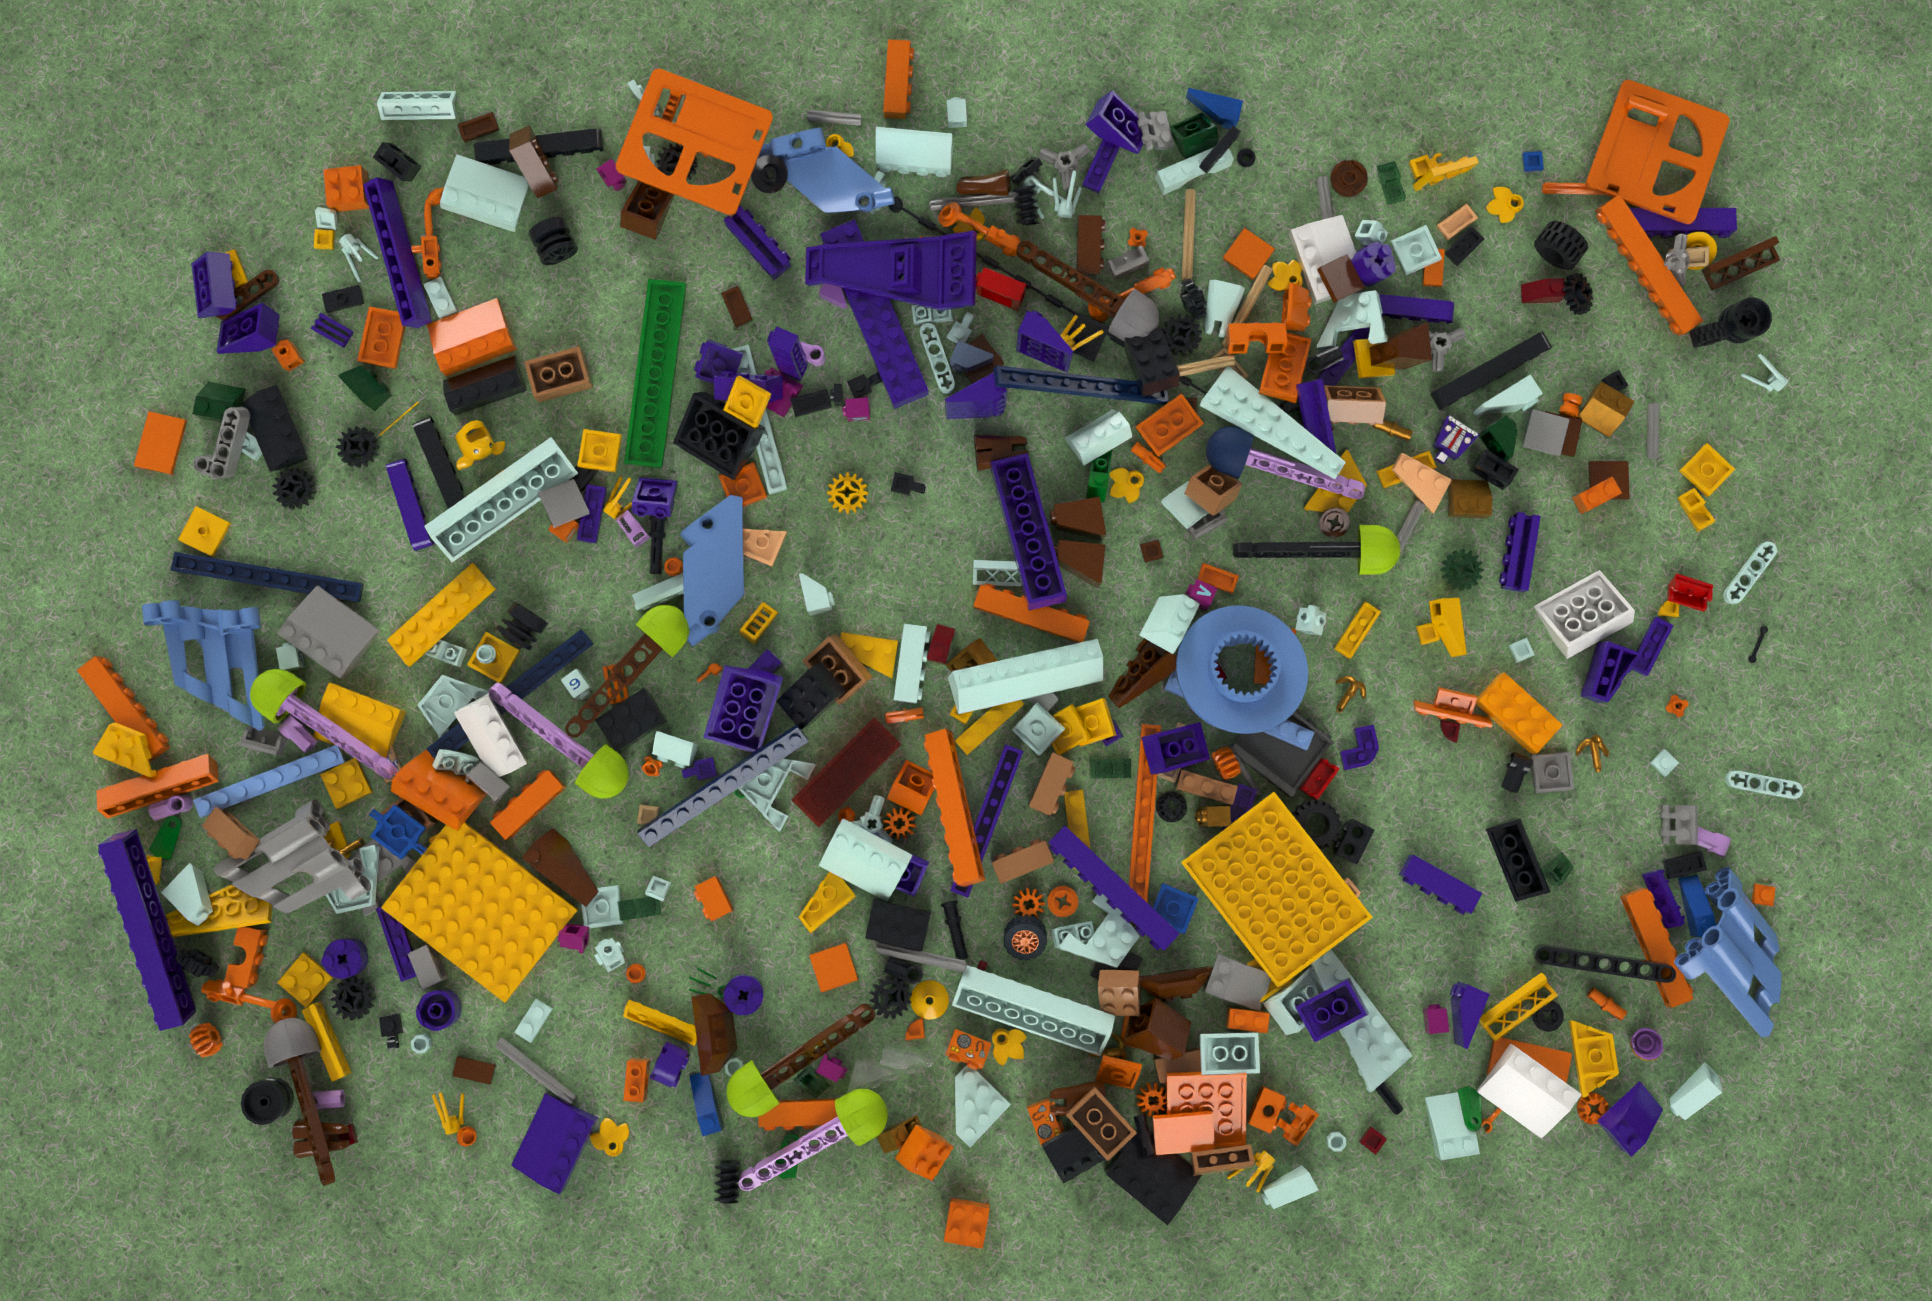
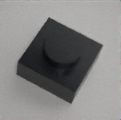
[830,384,843,406]

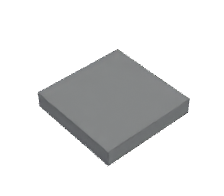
[1521,409,1570,456]
[538,479,590,528]
[1530,751,1574,793]

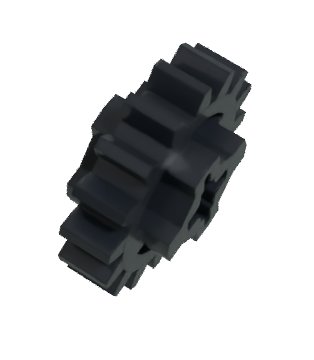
[656,143,698,180]
[1563,273,1593,315]
[1180,279,1207,320]
[1162,314,1202,356]
[336,426,380,468]
[272,468,316,510]
[174,948,219,977]
[869,976,912,1019]
[331,977,376,1021]

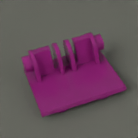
[764,367,803,418]

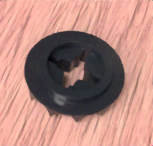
[1156,792,1187,823]
[1532,1001,1564,1032]

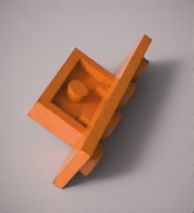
[1413,687,1492,728]

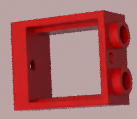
[976,267,1026,311]

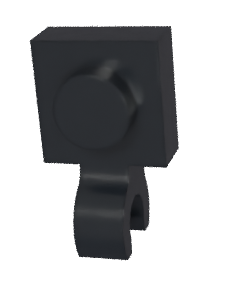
[847,373,882,398]
[891,472,926,496]
[379,1014,403,1050]

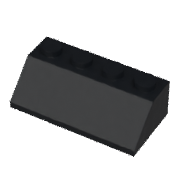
[443,355,527,416]
[241,385,307,472]
[1041,1125,1132,1184]

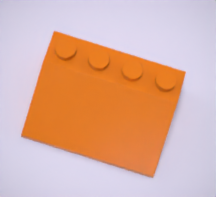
[427,298,517,376]
[391,750,487,831]

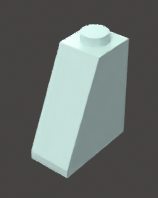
[161,863,213,926]
[1670,1062,1722,1120]
[1261,1165,1318,1209]

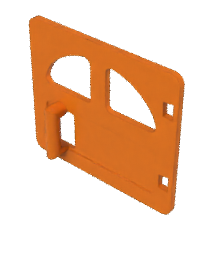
[615,68,773,215]
[1586,80,1730,224]

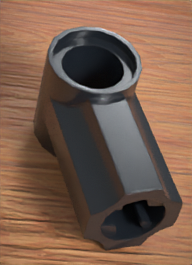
[1306,345,1344,374]
[1501,752,1533,793]
[884,956,924,984]

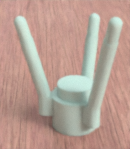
[1053,171,1082,218]
[1023,175,1065,219]
[339,234,379,283]
[1741,354,1788,392]

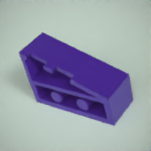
[714,371,783,403]
[1580,641,1643,703]

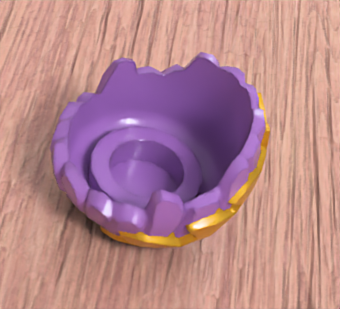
[1630,1028,1664,1061]

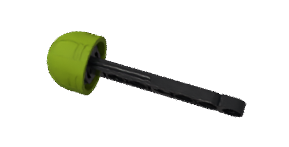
[1233,525,1400,575]

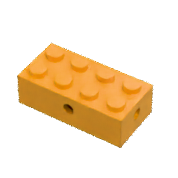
[1476,672,1563,754]

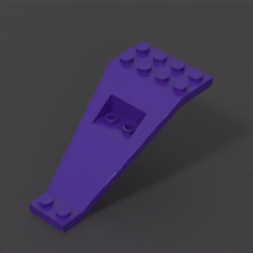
[805,230,977,311]

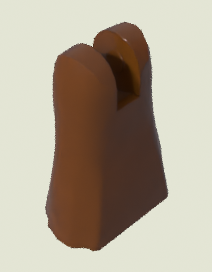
[956,169,1011,196]
[974,435,1029,471]
[1050,1080,1105,1116]
[292,1119,349,1158]

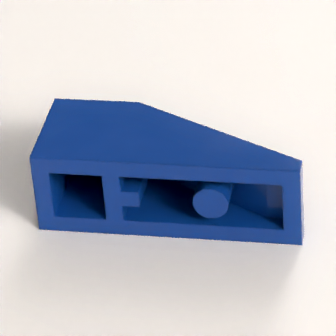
[1186,88,1243,129]
[1678,875,1716,937]
[689,1073,724,1137]

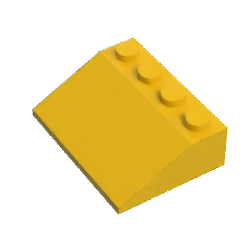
[314,682,407,758]

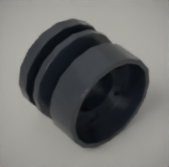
[528,217,578,265]
[1718,297,1772,344]
[496,601,549,650]

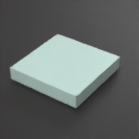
[1391,225,1442,275]
[1161,481,1209,529]
[1012,702,1065,756]
[581,885,624,928]

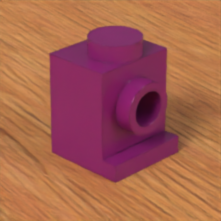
[596,158,627,191]
[558,923,589,954]
[816,1053,848,1082]

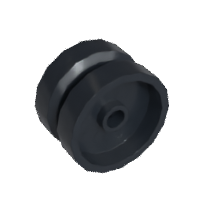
[241,1077,294,1125]

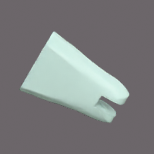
[1204,280,1245,338]

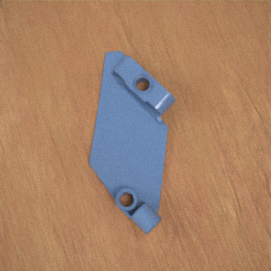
[759,128,895,213]
[680,495,744,647]

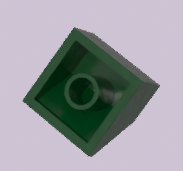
[1170,113,1220,159]
[338,365,391,411]
[192,382,246,422]
[1479,415,1518,461]

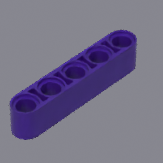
[1379,294,1454,324]
[386,458,434,551]

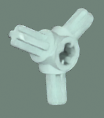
[851,795,893,843]

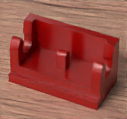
[1667,573,1713,612]
[1298,758,1340,800]

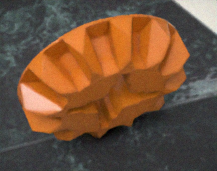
[1047,886,1078,917]
[1577,1093,1609,1125]

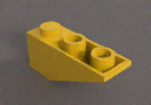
[1429,598,1467,657]

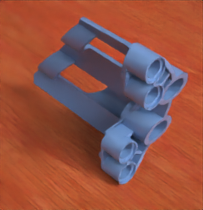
[142,600,265,731]
[1674,867,1782,1037]

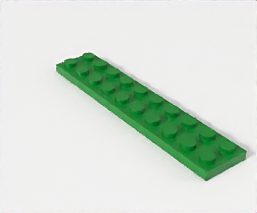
[624,279,687,469]

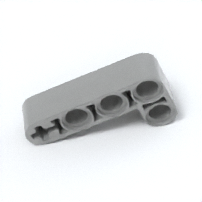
[193,407,250,479]

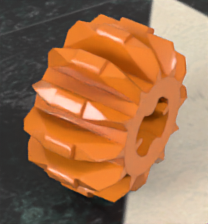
[1212,746,1241,780]
[883,807,916,840]
[1012,888,1045,919]
[189,1022,223,1057]
[1136,1082,1167,1117]

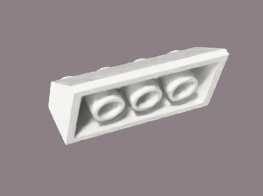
[454,694,527,777]

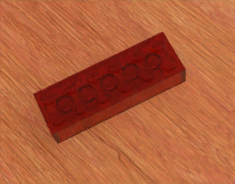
[792,717,902,828]

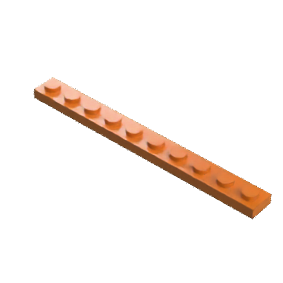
[1128,724,1161,902]

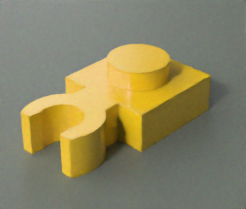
[1408,153,1445,180]

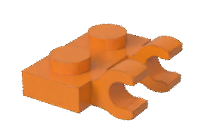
[1276,1102,1319,1147]

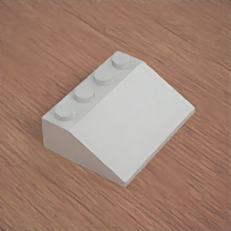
[1289,215,1365,305]
[1534,570,1635,659]
[1477,1044,1582,1139]

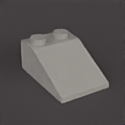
[1204,953,1271,1011]

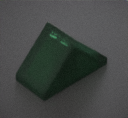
[1541,852,1574,886]
[793,1063,830,1099]

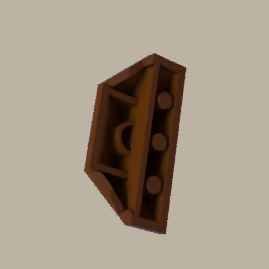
[1140,966,1213,1002]
[691,993,737,1076]

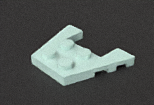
[1317,290,1388,351]
[418,675,489,738]
[738,758,816,831]
[326,844,379,914]
[1058,894,1139,968]

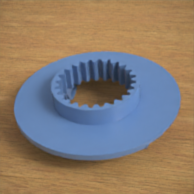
[1176,606,1308,734]

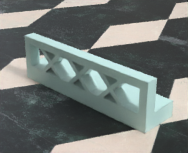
[377,91,457,120]
[973,560,1022,587]
[632,573,684,613]

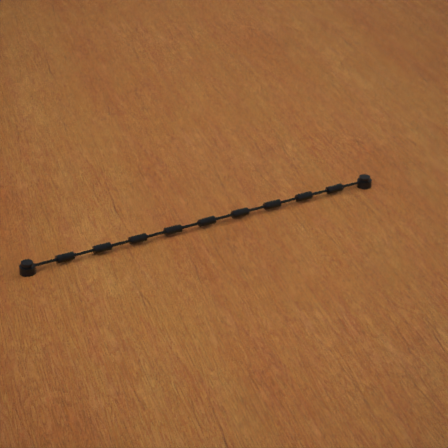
[888,197,1207,395]

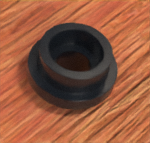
[1237,148,1256,167]

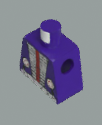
[1433,415,1479,465]

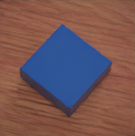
[1522,151,1544,172]

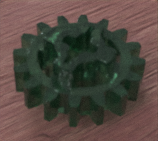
[1440,549,1484,591]

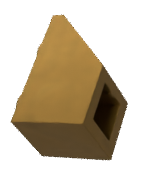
[1195,806,1231,827]
[877,1115,922,1153]

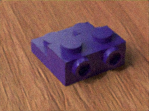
[694,340,744,384]
[632,477,678,519]

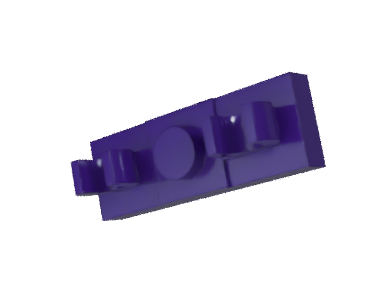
[1642,869,1685,929]

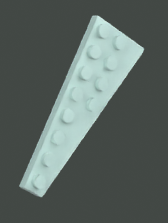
[1200,366,1345,479]
[1311,949,1413,1092]

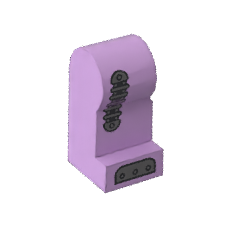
[616,510,650,548]

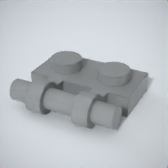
[1137,111,1174,151]
[1660,805,1698,845]

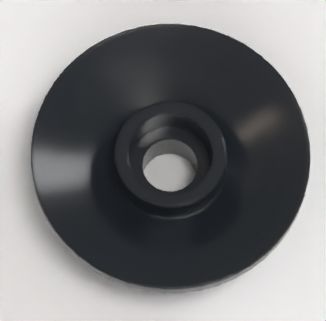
[751,155,788,194]

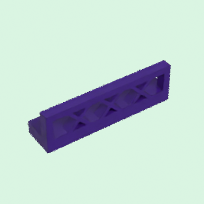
[1296,379,1337,455]

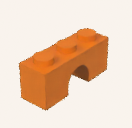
[1226,322,1288,354]
[224,926,268,988]

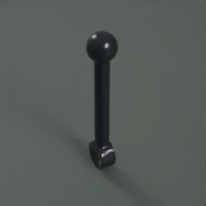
[1748,626,1768,663]

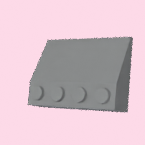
[277,586,380,678]

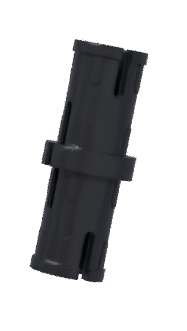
[1133,1114,1156,1157]

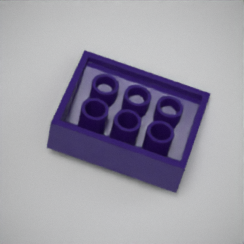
[1016,311,1073,373]
[945,372,1007,419]
[703,665,783,753]
[511,1093,598,1195]

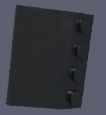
[673,391,765,480]
[1104,1129,1202,1226]

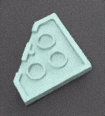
[955,1065,1011,1147]

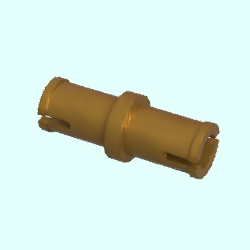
[1372,420,1413,442]

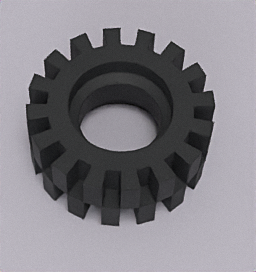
[1689,321,1729,348]

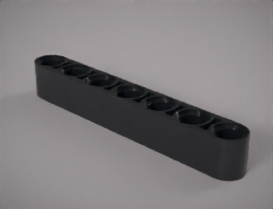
[474,129,604,165]
[1430,331,1552,410]
[412,416,466,509]
[1533,944,1676,983]

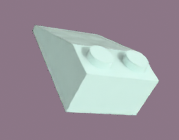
[1472,375,1543,415]
[1263,966,1323,1035]
[1200,1032,1260,1075]
[1425,1092,1480,1160]

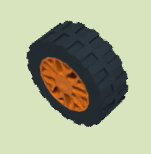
[1004,915,1047,961]

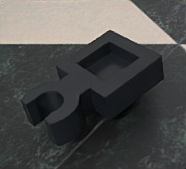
[1010,157,1043,184]

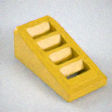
[740,602,778,645]

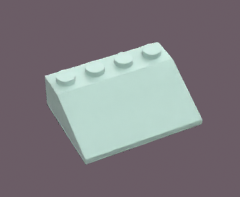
[876,127,953,177]
[440,155,529,232]
[819,818,912,902]

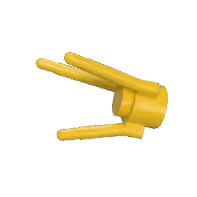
[1060,315,1103,351]
[603,476,632,519]
[432,1092,464,1135]
[1227,1150,1276,1192]

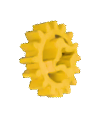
[827,472,869,515]

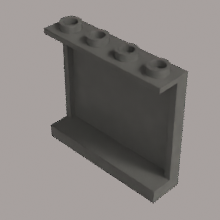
[1230,709,1334,798]

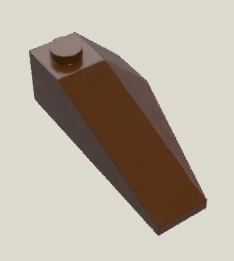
[1109,638,1177,708]
[522,828,599,907]

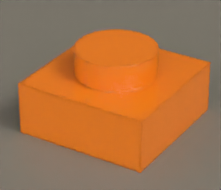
[1752,884,1776,906]

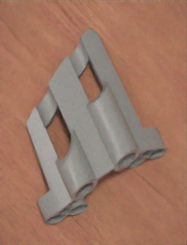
[213,799,371,914]

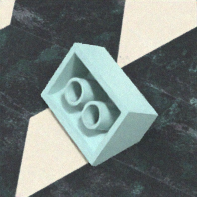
[1065,409,1132,466]
[1139,594,1200,654]

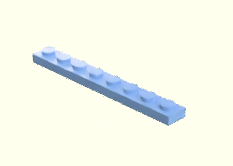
[1164,672,1315,751]
[193,745,347,818]

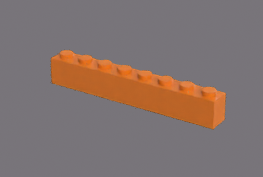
[1595,195,1703,335]
[924,728,986,887]

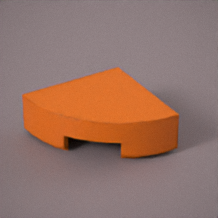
[905,1018,925,1040]

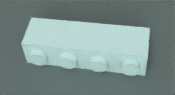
[894,624,930,704]

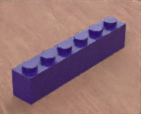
[1629,208,1737,239]
[767,326,808,382]

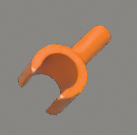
[696,663,722,683]
[1481,1108,1502,1133]

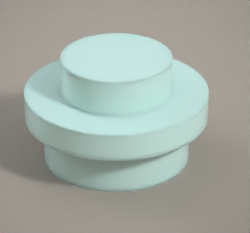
[476,644,496,664]

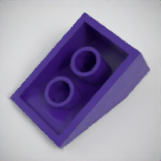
[1085,90,1150,154]
[216,303,280,354]
[1141,722,1210,775]
[1295,978,1369,1042]
[1450,982,1490,1049]
[1597,1081,1663,1157]

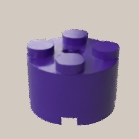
[1351,242,1396,287]
[321,938,368,979]
[724,974,764,1015]
[416,989,462,1031]
[649,1041,690,1088]

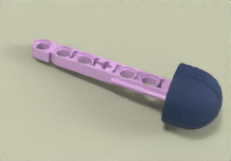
[1206,426,1365,499]

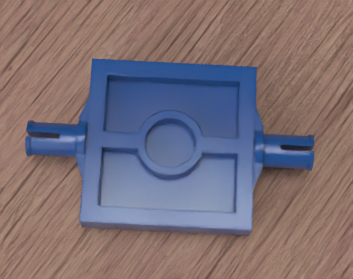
[369,804,427,860]

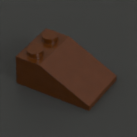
[620,181,674,240]

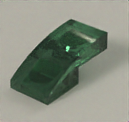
[1377,161,1406,205]
[1089,759,1131,779]
[617,897,661,921]

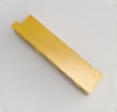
[1479,972,1558,1042]
[301,1002,352,1082]

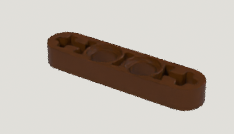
[216,270,279,320]

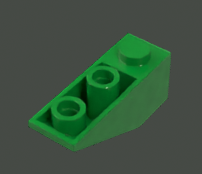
[1086,449,1112,503]

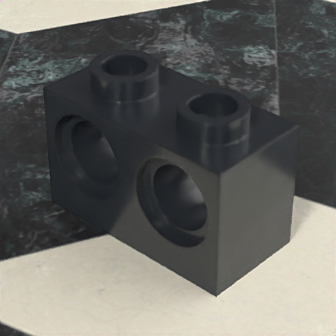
[373,142,422,182]
[1470,449,1519,490]
[1333,819,1374,865]

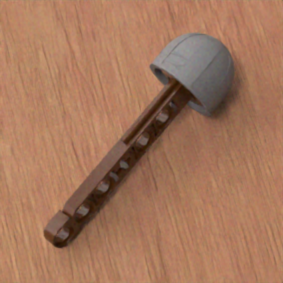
[1016,240,1159,342]
[264,1018,335,1186]

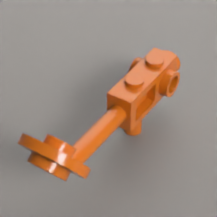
[411,187,444,279]
[938,202,1025,257]
[1088,267,1176,322]
[201,979,297,1023]

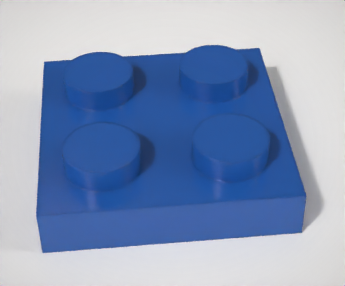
[1152,883,1199,934]

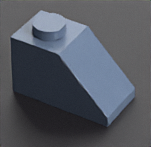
[950,340,994,373]

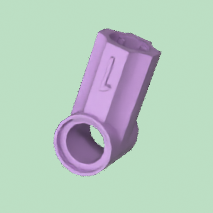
[800,341,826,366]
[278,714,318,753]
[148,795,193,821]
[1698,827,1732,857]
[312,1089,345,1109]

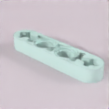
[920,323,955,394]
[1723,542,1777,604]
[1725,771,1803,799]

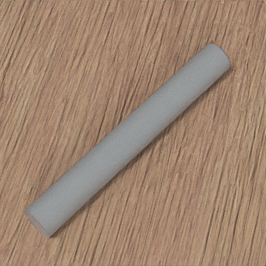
[1228,744,1261,797]

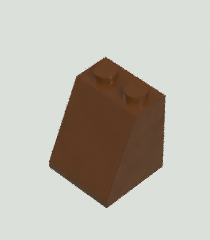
[1370,323,1432,369]
[1049,497,1106,541]
[1054,540,1105,588]
[1124,998,1191,1060]

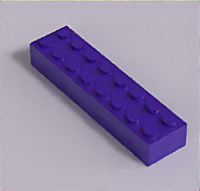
[990,453,1067,611]

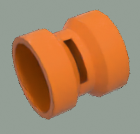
[1559,393,1583,418]

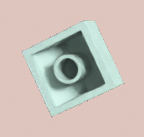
[799,573,835,616]
[652,731,699,769]

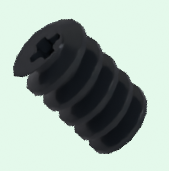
[1013,185,1040,225]
[714,1160,740,1204]

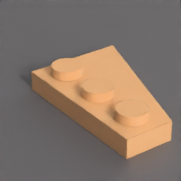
[1392,453,1452,514]
[743,528,788,567]

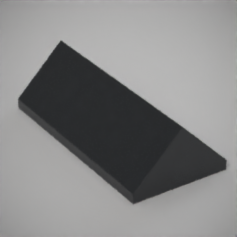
[1486,818,1551,902]

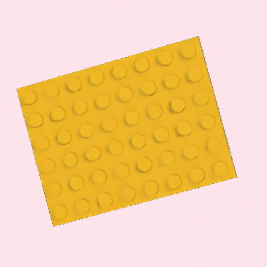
[1181,792,1373,988]
[381,822,579,1003]

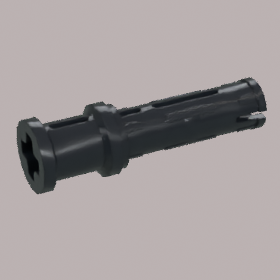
[649,516,667,575]
[941,900,969,960]

